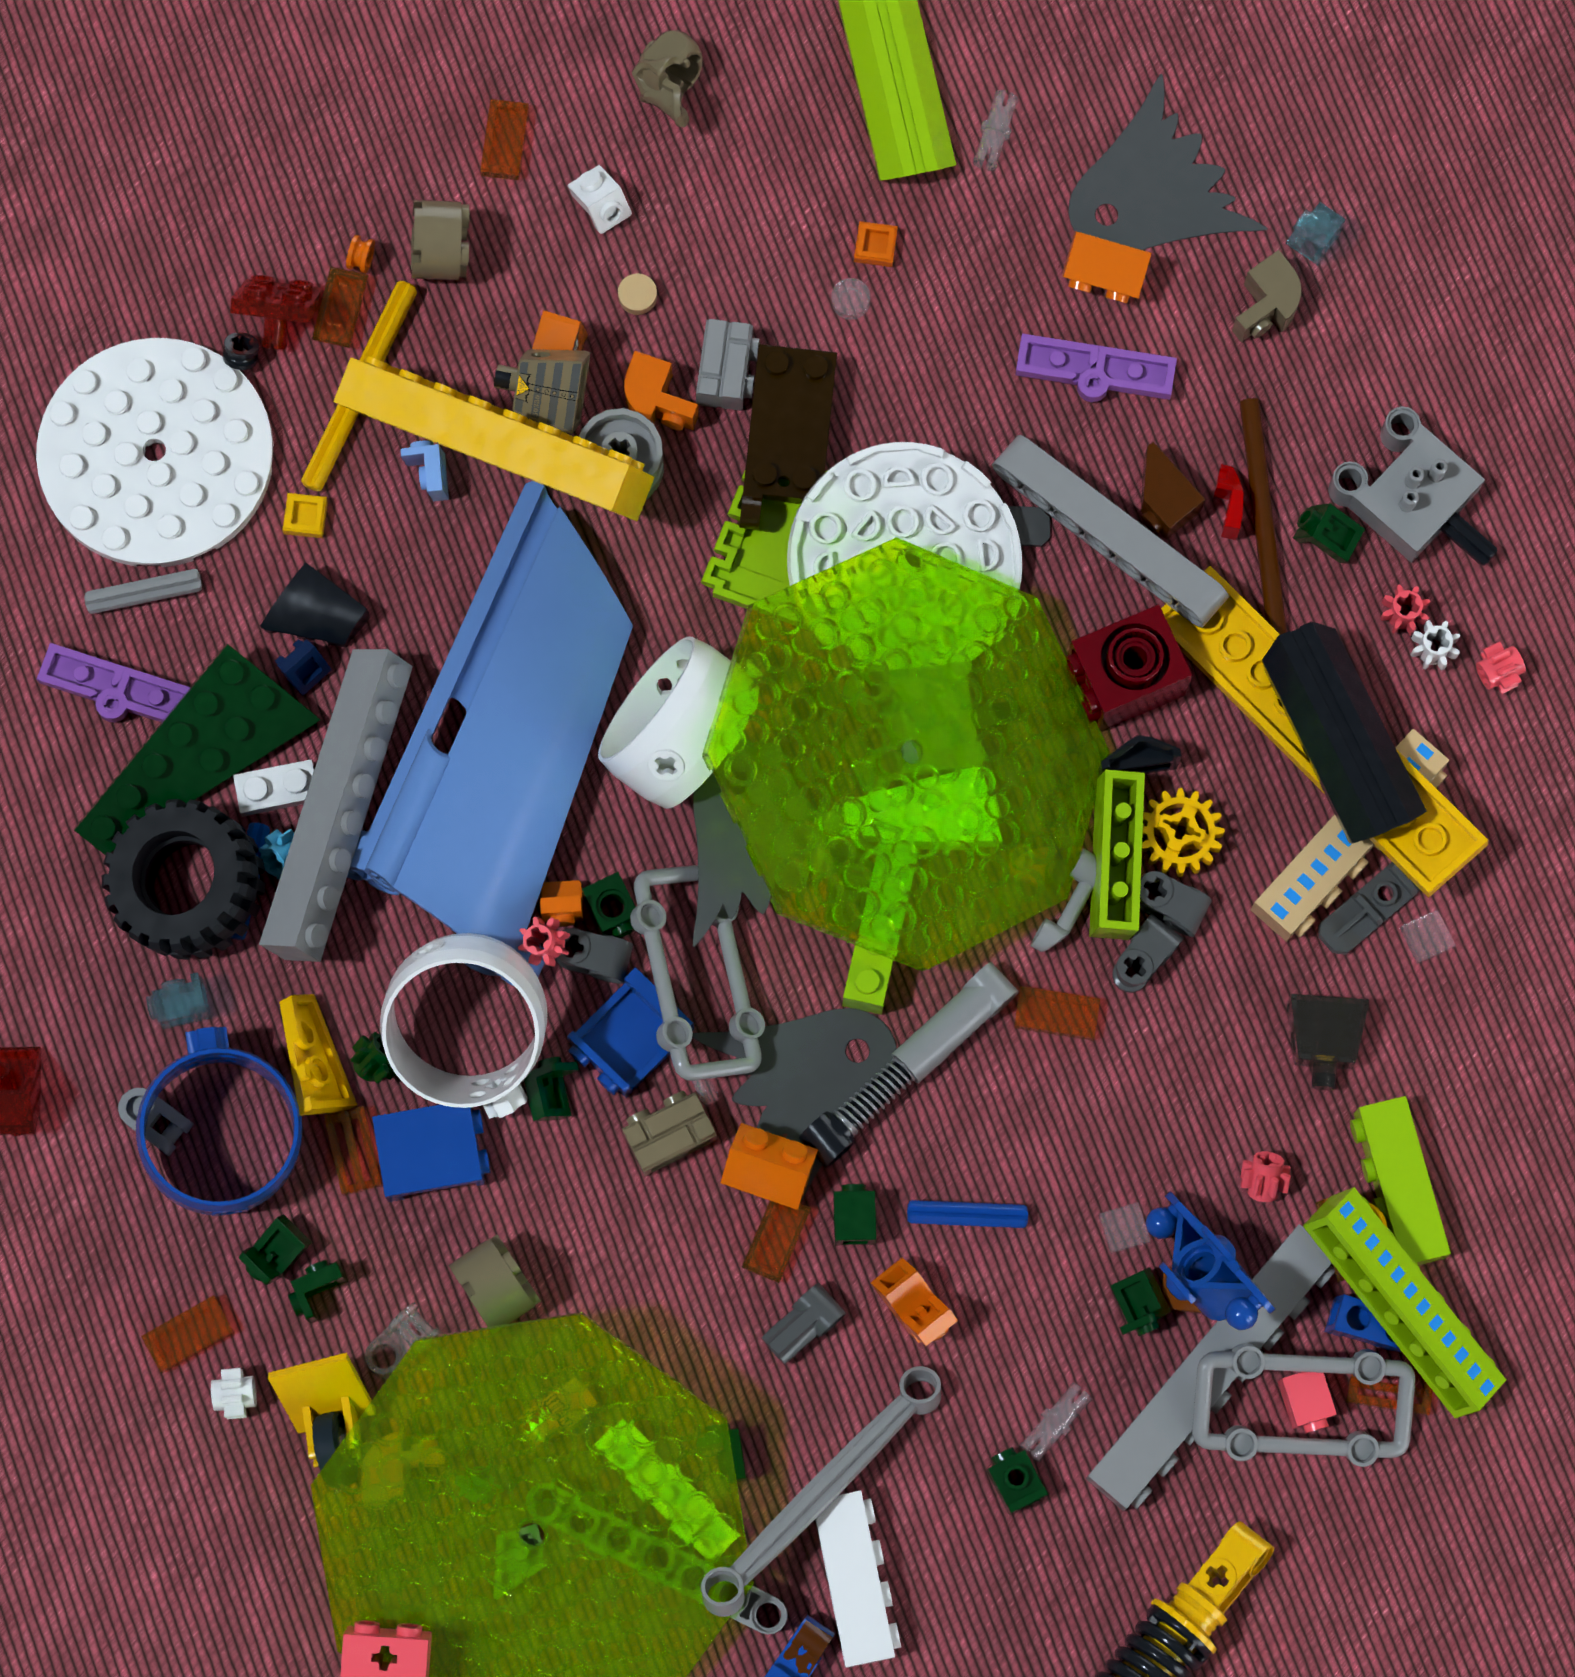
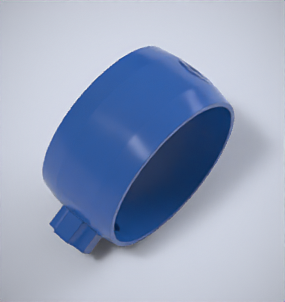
[136,1027,302,1216]

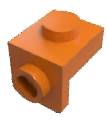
[540,880,584,927]

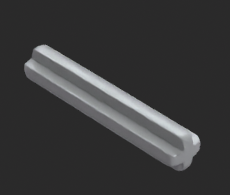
[84,569,202,614]

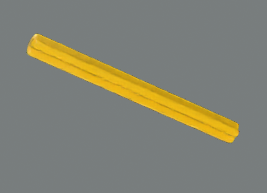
[301,280,417,492]

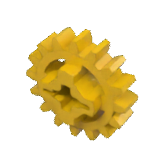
[1142,788,1225,877]

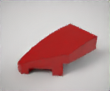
[1214,464,1244,540]

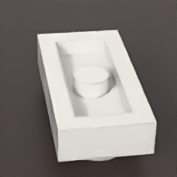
[233,759,315,817]

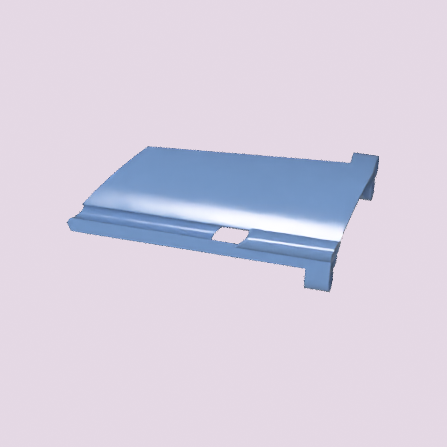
[347,481,633,986]

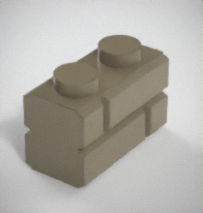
[622,1091,717,1176]

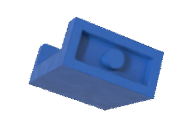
[567,967,694,1098]
[372,1105,491,1202]

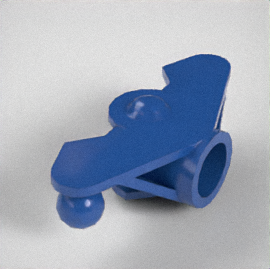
[1145,1191,1276,1330]

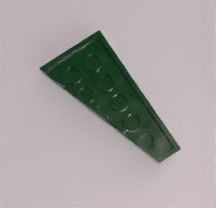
[74,643,321,855]

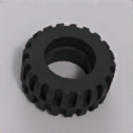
[101,799,266,960]

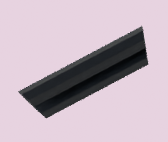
[1262,621,1427,844]

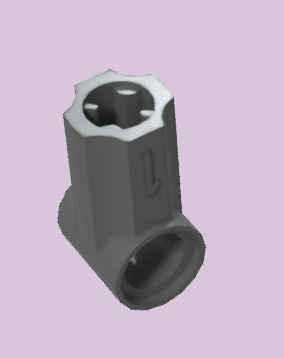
[761,1283,846,1365]

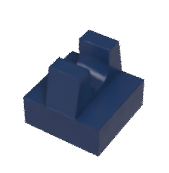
[275,639,332,696]

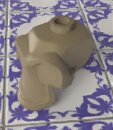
[632,30,702,127]

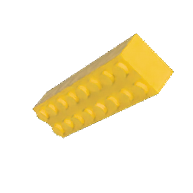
[333,356,655,521]

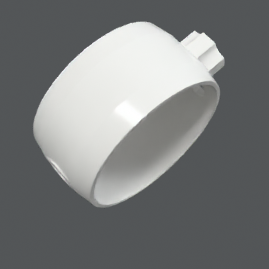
[598,636,758,809]
[380,933,547,1119]

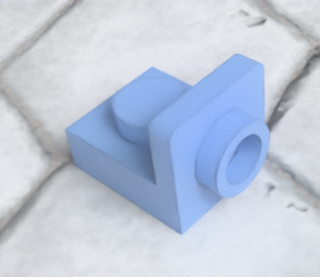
[400,440,449,502]

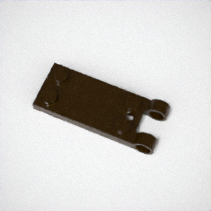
[739,344,837,530]

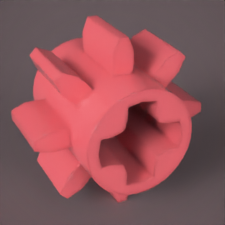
[1380,584,1430,636]
[1476,641,1526,694]
[518,916,571,967]
[1240,1151,1291,1202]

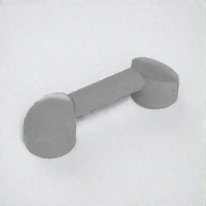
[1030,848,1096,952]

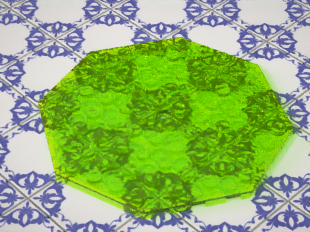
[702,537,1110,971]
[310,1312,753,1677]

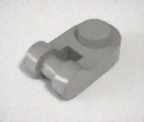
[118,1088,194,1156]

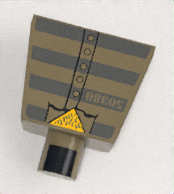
[494,349,591,434]

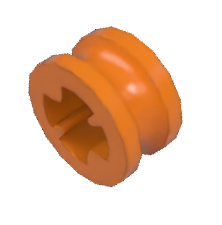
[346,235,375,273]

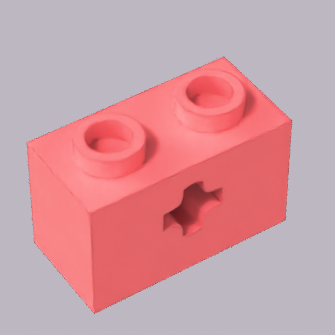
[340,1620,432,1677]

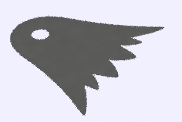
[1068,74,1268,250]
[693,744,873,947]
[693,1008,896,1201]

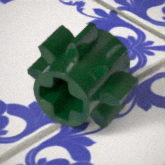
[350,1031,395,1084]

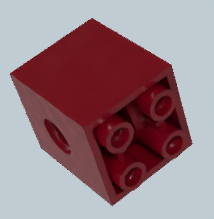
[1063,604,1193,733]

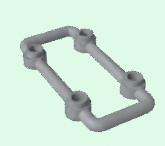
[630,865,765,1081]
[1192,1343,1416,1467]

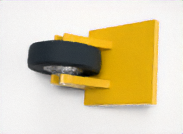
[268,1352,376,1488]

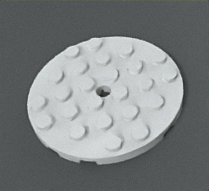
[36,338,274,567]
[787,442,1022,671]

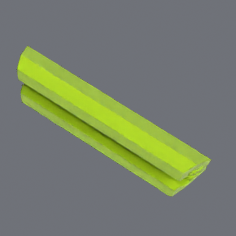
[838,0,956,181]

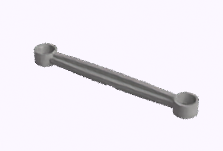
[701,1366,941,1617]

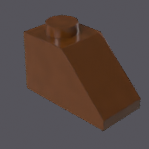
[1140,442,1205,540]

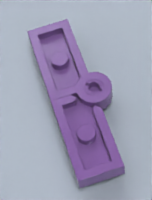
[1015,334,1177,402]
[36,643,190,723]

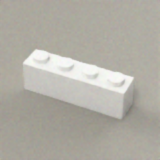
[815,1490,901,1668]

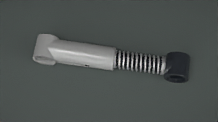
[798,962,1019,1168]

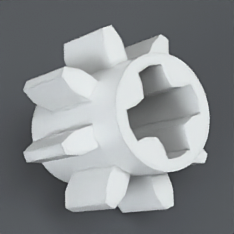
[1410,620,1460,671]
[211,1367,257,1420]

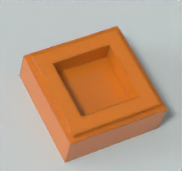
[854,221,898,267]

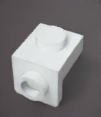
[567,165,632,234]

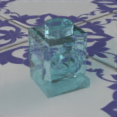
[1286,202,1345,265]
[146,973,212,1029]

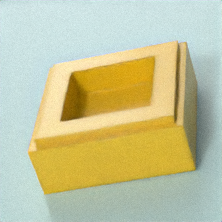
[282,493,328,538]

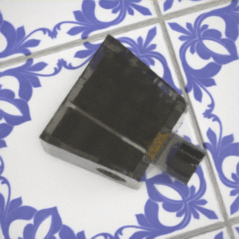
[1287,994,1369,1090]

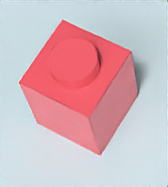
[1278,1372,1337,1434]

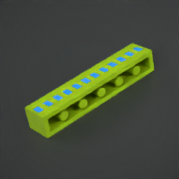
[1303,1187,1506,1418]

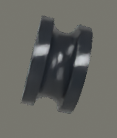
[223,332,259,370]

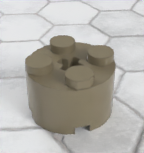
[411,200,469,280]
[448,1234,541,1334]

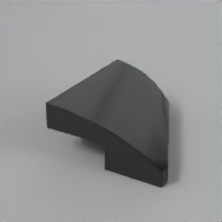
[260,562,370,648]

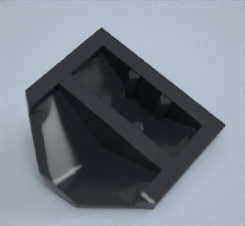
[1097,735,1182,777]

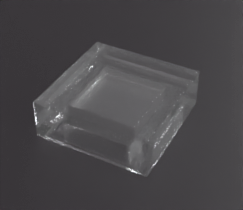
[1400,910,1456,964]
[1098,1202,1150,1254]

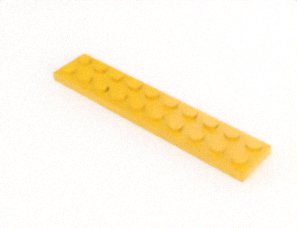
[1161,566,1489,898]

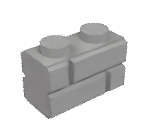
[696,319,760,410]

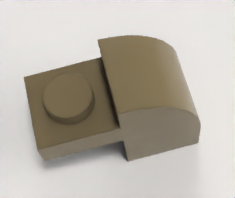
[1232,250,1301,343]

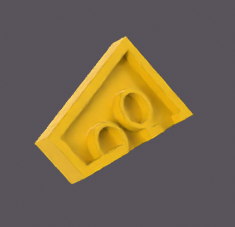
[279,994,357,1116]

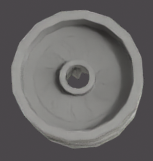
[579,408,664,500]

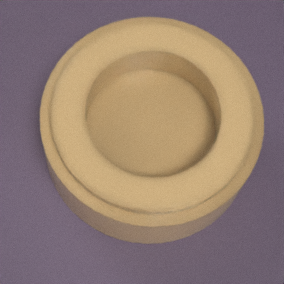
[618,273,657,315]

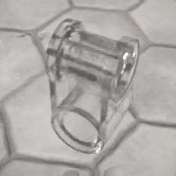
[365,1302,443,1380]

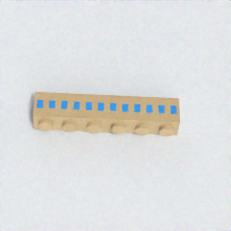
[1250,729,1449,942]

